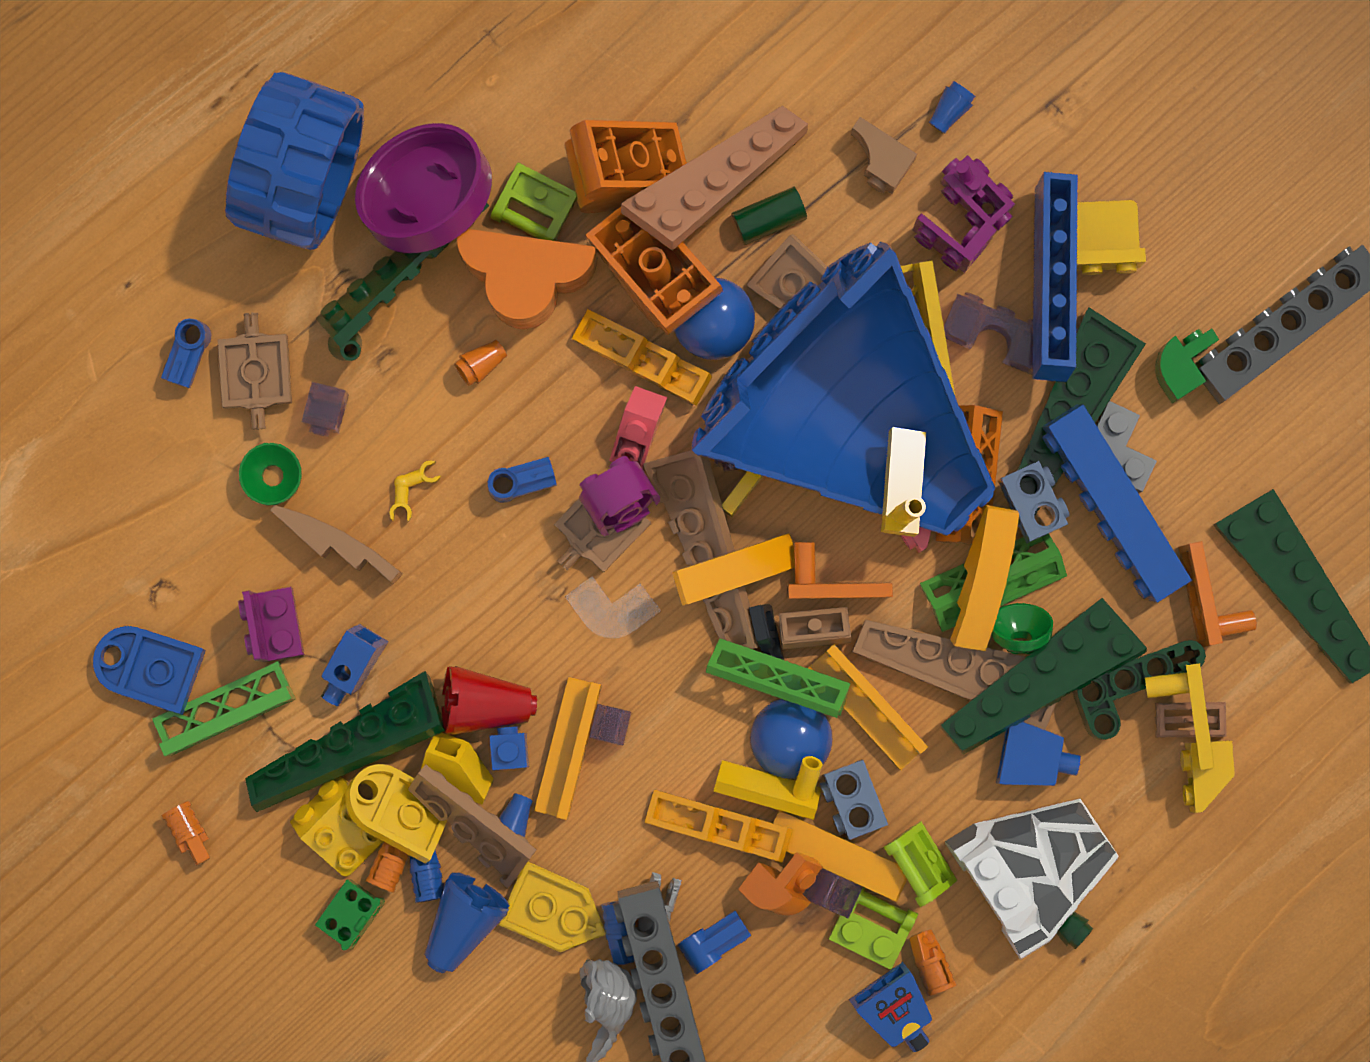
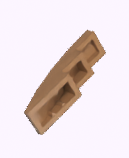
[270,505,403,584]

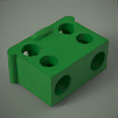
[315,879,385,950]

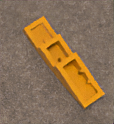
[571,309,713,406]
[950,505,1019,651]
[672,533,795,606]
[645,790,792,862]
[773,810,907,902]

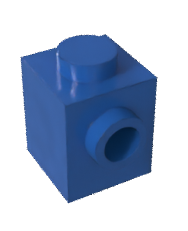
[490,726,529,770]

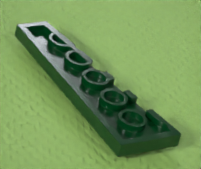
[1017,307,1146,516]
[941,598,1147,755]
[245,671,445,812]

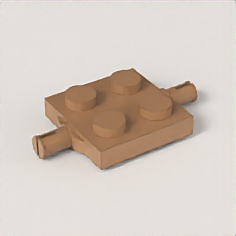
[218,313,292,430]
[554,499,651,572]

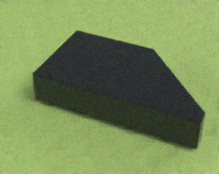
[749,604,784,660]

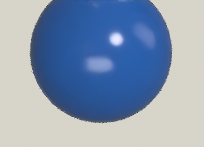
[674,277,755,360]
[750,699,833,780]

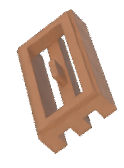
[1155,702,1227,737]

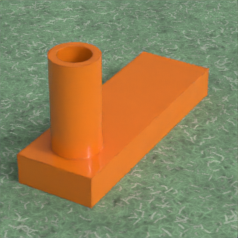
[1178,541,1257,647]
[787,542,893,599]

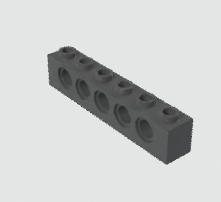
[1198,245,1370,405]
[613,881,706,1062]

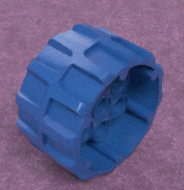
[225,72,364,250]

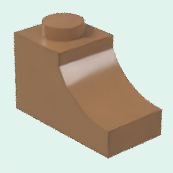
[851,117,917,194]

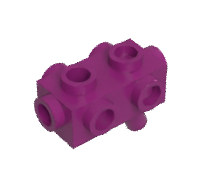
[941,155,1015,231]

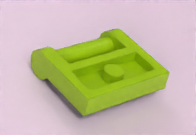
[490,162,577,241]
[884,821,958,907]
[828,883,918,970]

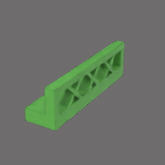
[920,534,1067,632]
[706,638,851,718]
[152,661,296,756]

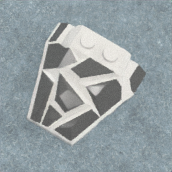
[945,799,1119,960]

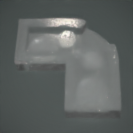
[565,576,661,639]

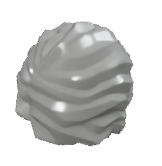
[579,959,637,1062]

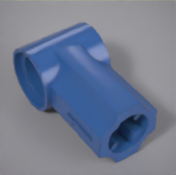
[161,318,212,388]
[488,457,557,503]
[677,911,751,974]

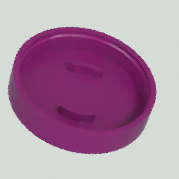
[355,123,492,253]

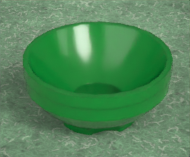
[239,443,302,506]
[991,603,1053,655]

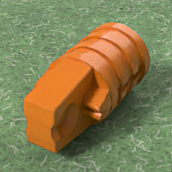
[161,801,210,865]
[365,842,408,893]
[909,929,957,996]

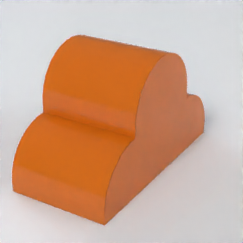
[564,120,687,213]
[585,207,723,335]
[457,229,598,329]

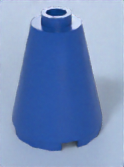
[424,873,510,973]

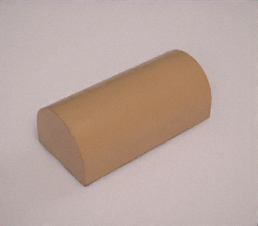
[779,607,851,650]

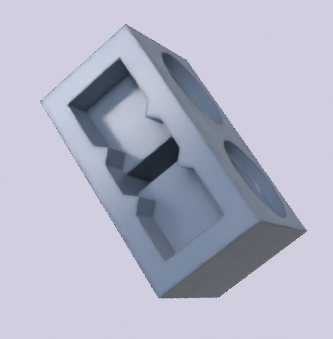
[998,461,1070,544]
[820,760,888,840]

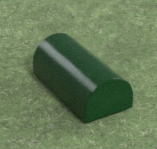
[731,186,807,245]

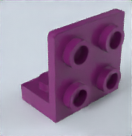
[912,213,997,273]
[238,587,305,662]

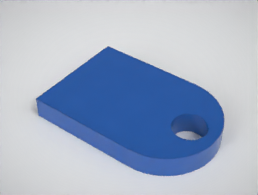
[93,626,206,715]

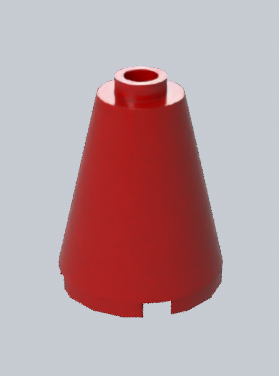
[441,666,537,735]

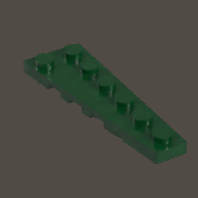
[316,203,489,348]
[1213,489,1370,684]

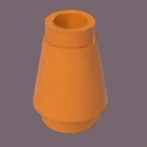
[454,340,507,386]

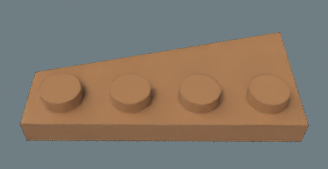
[408,764,537,889]

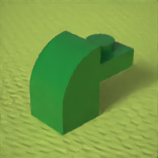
[1155,328,1220,404]

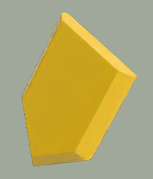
[498,861,606,952]

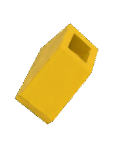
[421,733,494,805]
[1180,741,1235,813]

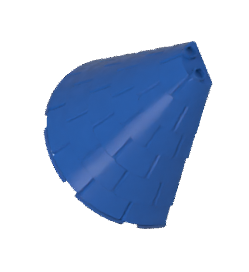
[692,241,995,536]

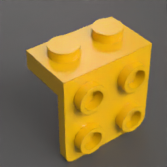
[1077,200,1146,275]
[290,776,384,876]

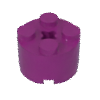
[579,456,660,536]

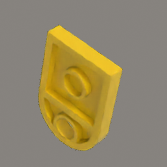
[345,764,447,864]

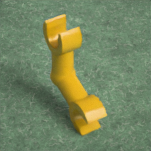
[389,460,441,522]

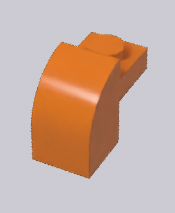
[738,852,823,916]

